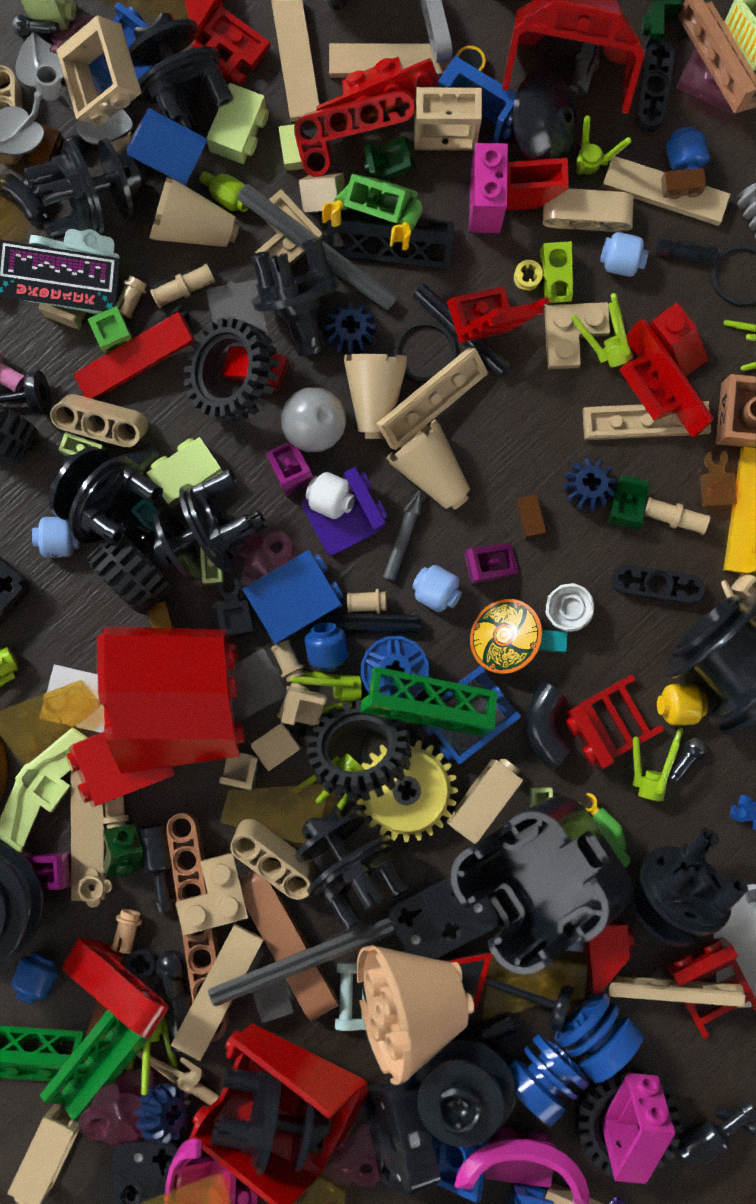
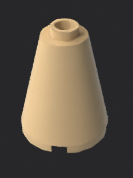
[149,176,240,247]
[344,354,407,439]
[386,419,470,510]

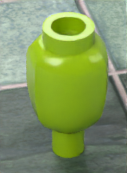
[199,171,249,212]

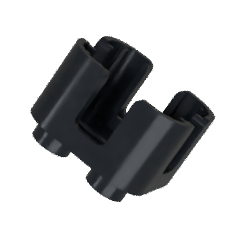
[451,796,632,974]

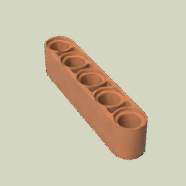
[239,870,340,1022]

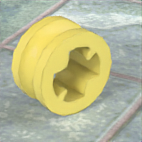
[514,260,543,291]

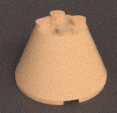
[357,946,474,1085]

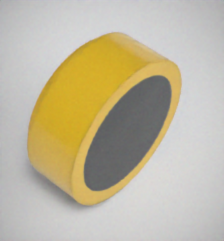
[456,46,486,72]

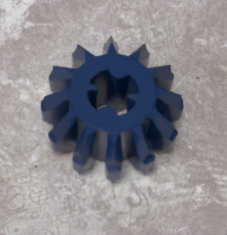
[324,301,377,355]
[562,457,617,512]
[134,1083,191,1144]

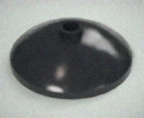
[513,70,578,161]

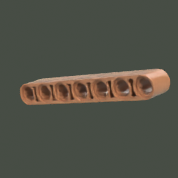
[166,812,229,1041]

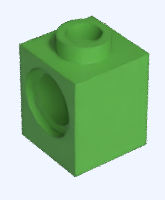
[88,306,133,355]

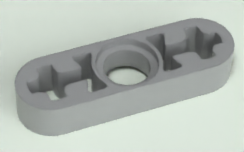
[420,0,452,63]

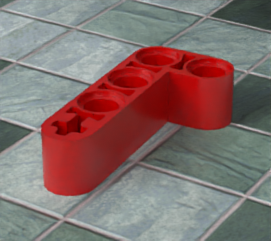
[294,89,416,177]
[61,937,169,1038]

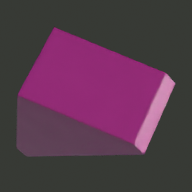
[265,442,313,497]
[464,543,519,585]
[24,851,71,890]

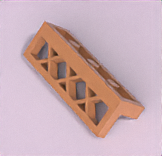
[678,0,756,114]

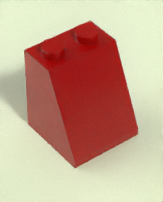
[66,732,175,808]

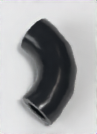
[525,681,572,771]

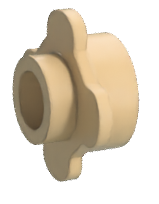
[72,868,112,908]

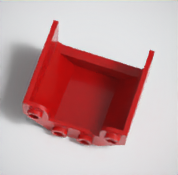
[502,0,645,114]
[97,627,245,774]
[189,1024,370,1204]

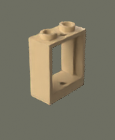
[56,15,141,125]
[414,87,482,151]
[446,758,523,844]
[7,1104,84,1204]

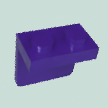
[302,467,388,556]

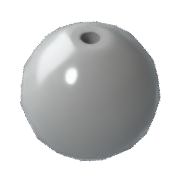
[281,388,346,452]

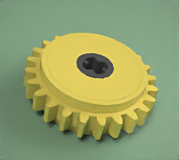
[357,740,458,842]

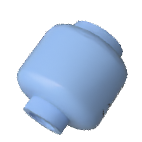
[600,232,649,277]
[32,517,80,558]
[412,565,462,612]

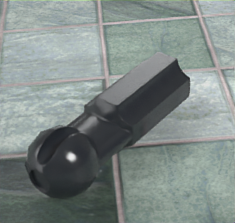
[155,950,192,1052]

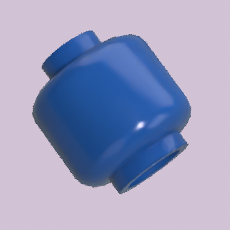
[666,127,710,171]
[304,622,349,672]
[10,952,59,1005]

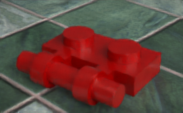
[190,6,271,87]

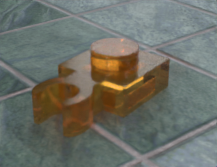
[700,451,737,507]

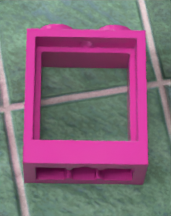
[469,143,508,233]
[601,1073,675,1184]

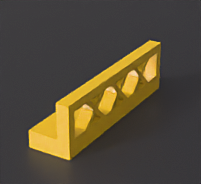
[723,446,756,576]

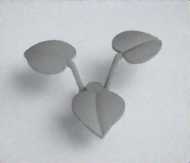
[0,32,133,156]

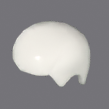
[545,583,594,632]

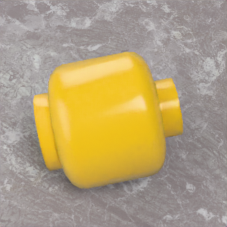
[657,683,708,726]

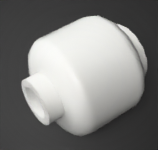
[306,472,356,519]

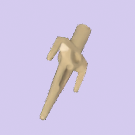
[136,1050,219,1105]

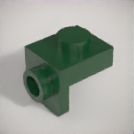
[641,0,683,48]
[363,136,416,181]
[608,475,651,530]
[103,824,143,878]

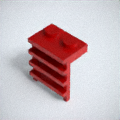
[447,286,550,343]
[565,675,664,769]
[665,937,756,1039]

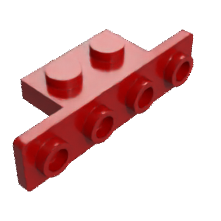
[316,56,439,129]
[620,319,714,437]

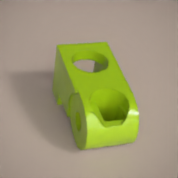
[539,241,573,303]

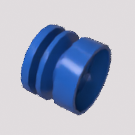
[361,636,429,698]
[554,991,644,1083]
[509,1033,590,1127]

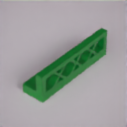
[360,666,497,737]
[39,1010,165,1122]
[0,1026,84,1082]

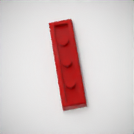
[73,312,196,400]

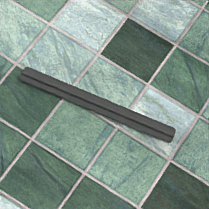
[237,184,396,311]
[208,918,396,1006]

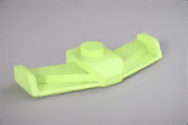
[0,727,88,853]

